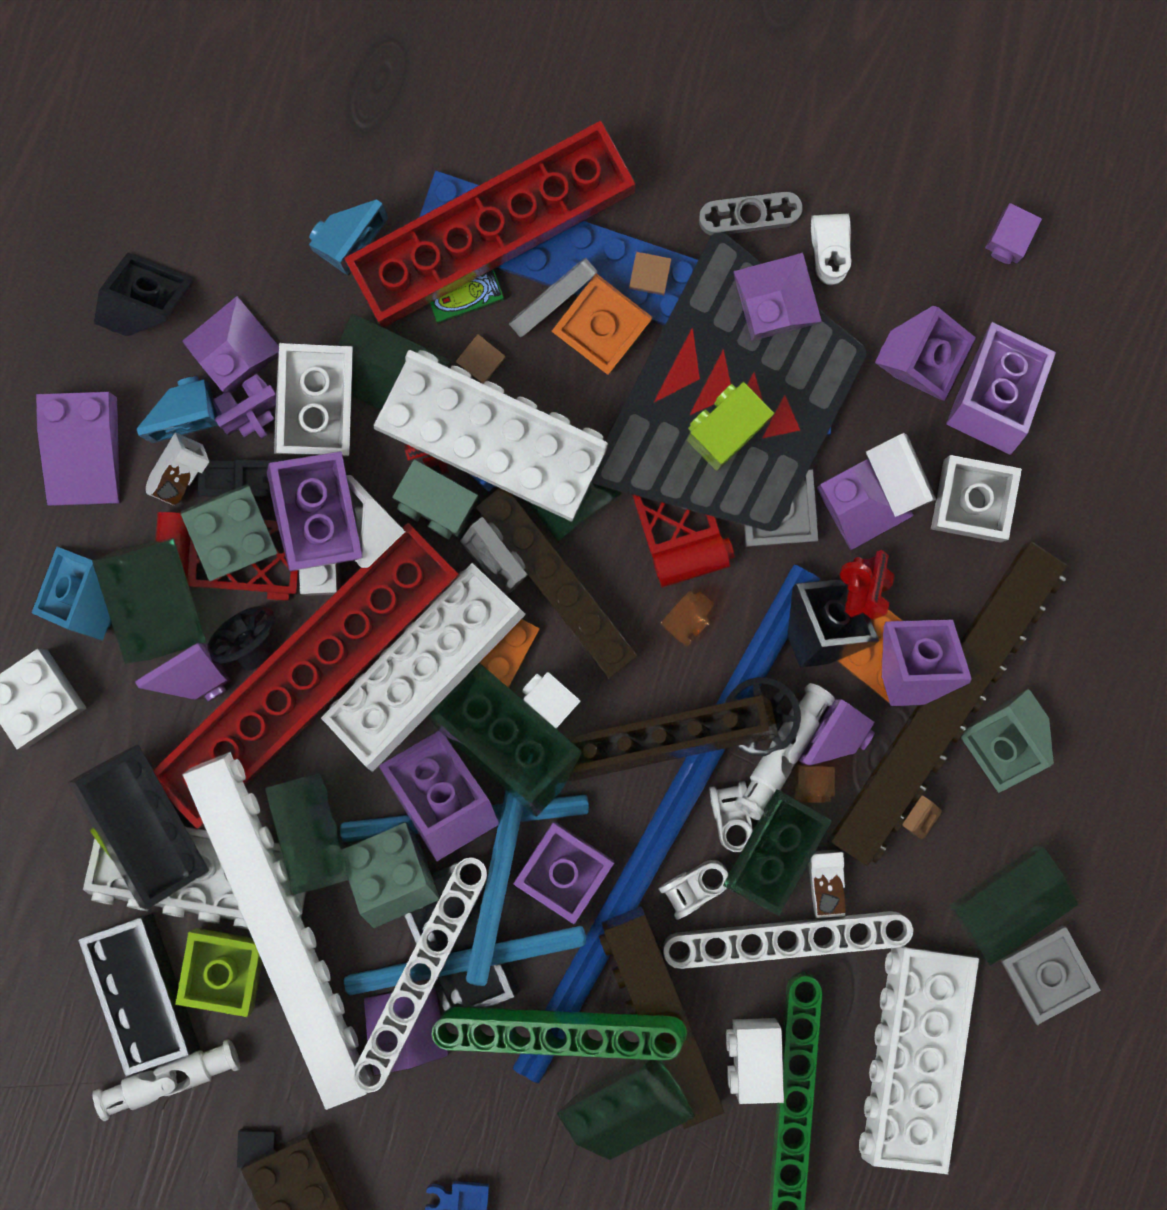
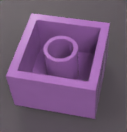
[513,821,614,924]

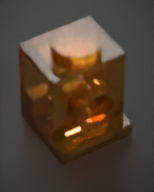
[660,591,715,647]
[794,765,835,803]

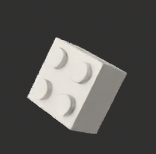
[931,455,1022,543]
[0,649,87,750]
[726,1018,784,1104]

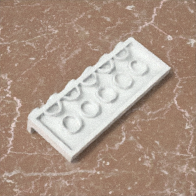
[374,350,608,522]
[321,563,526,772]
[83,827,314,930]
[859,946,979,1174]

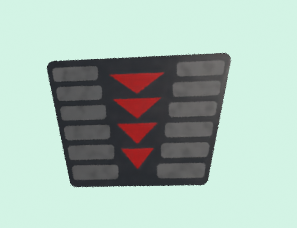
[592,232,867,531]

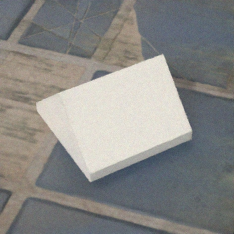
[866,433,936,517]
[346,475,405,568]

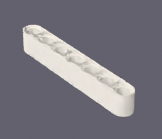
[353,858,487,1093]
[662,911,913,969]

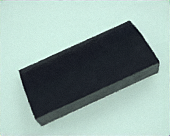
[68,745,209,909]
[404,859,520,1011]
[78,913,200,1076]

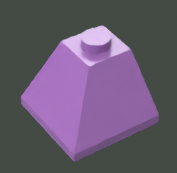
[733,253,822,341]
[182,296,279,394]
[875,306,976,401]
[816,459,914,550]
[882,620,972,706]
[135,643,231,702]
[798,699,875,766]
[364,987,448,1075]

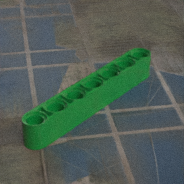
[769,972,822,1210]
[432,1007,687,1060]

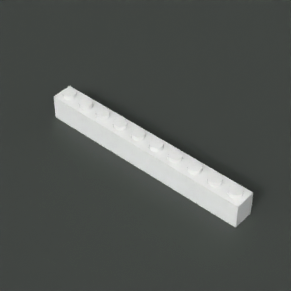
[183,752,373,1110]

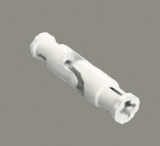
[734,683,835,820]
[92,1039,240,1121]

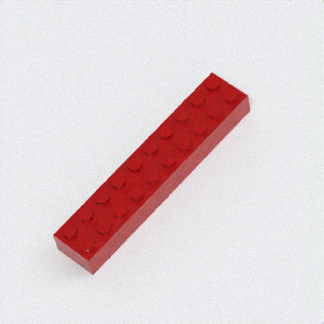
[153,523,460,829]

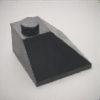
[94,253,194,336]
[788,580,879,668]

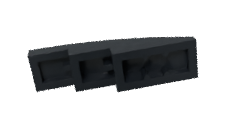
[197,459,345,498]

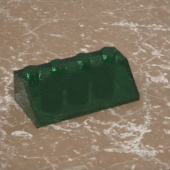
[428,663,582,817]

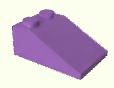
[946,322,1056,455]
[36,392,120,506]
[267,451,362,572]
[379,730,499,861]

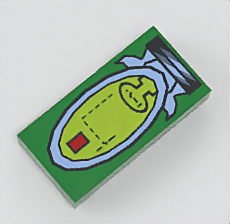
[430,269,504,324]

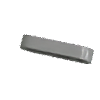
[699,192,802,236]
[509,258,598,337]

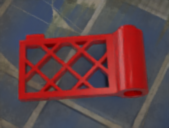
[632,494,735,588]
[152,512,298,601]

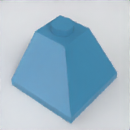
[309,199,388,276]
[137,376,219,443]
[32,547,115,641]

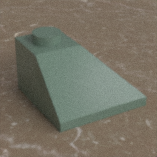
[961,689,1054,793]

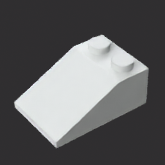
[274,343,353,456]

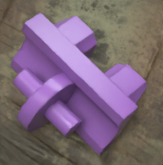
[213,374,276,439]

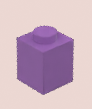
[985,203,1042,264]

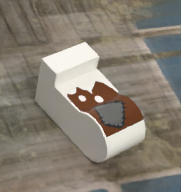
[146,432,209,505]
[807,849,846,919]

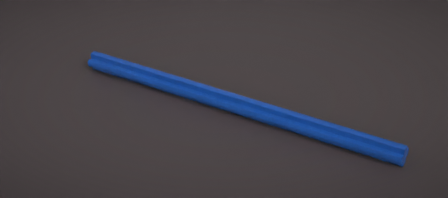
[513,564,820,1084]

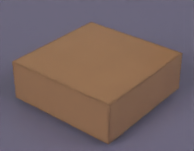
[629,252,671,296]
[456,334,506,384]
[902,795,942,840]

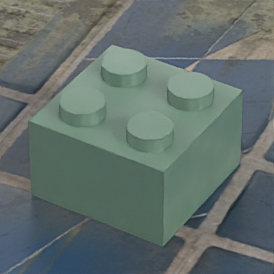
[392,459,481,540]
[181,484,277,581]
[340,822,440,928]

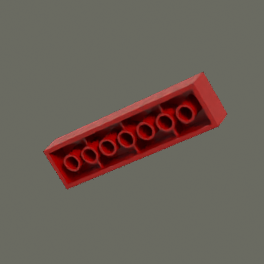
[344,121,636,328]

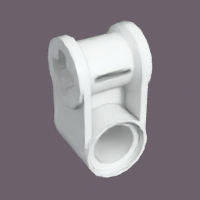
[811,214,851,285]
[709,781,753,852]
[658,860,729,920]

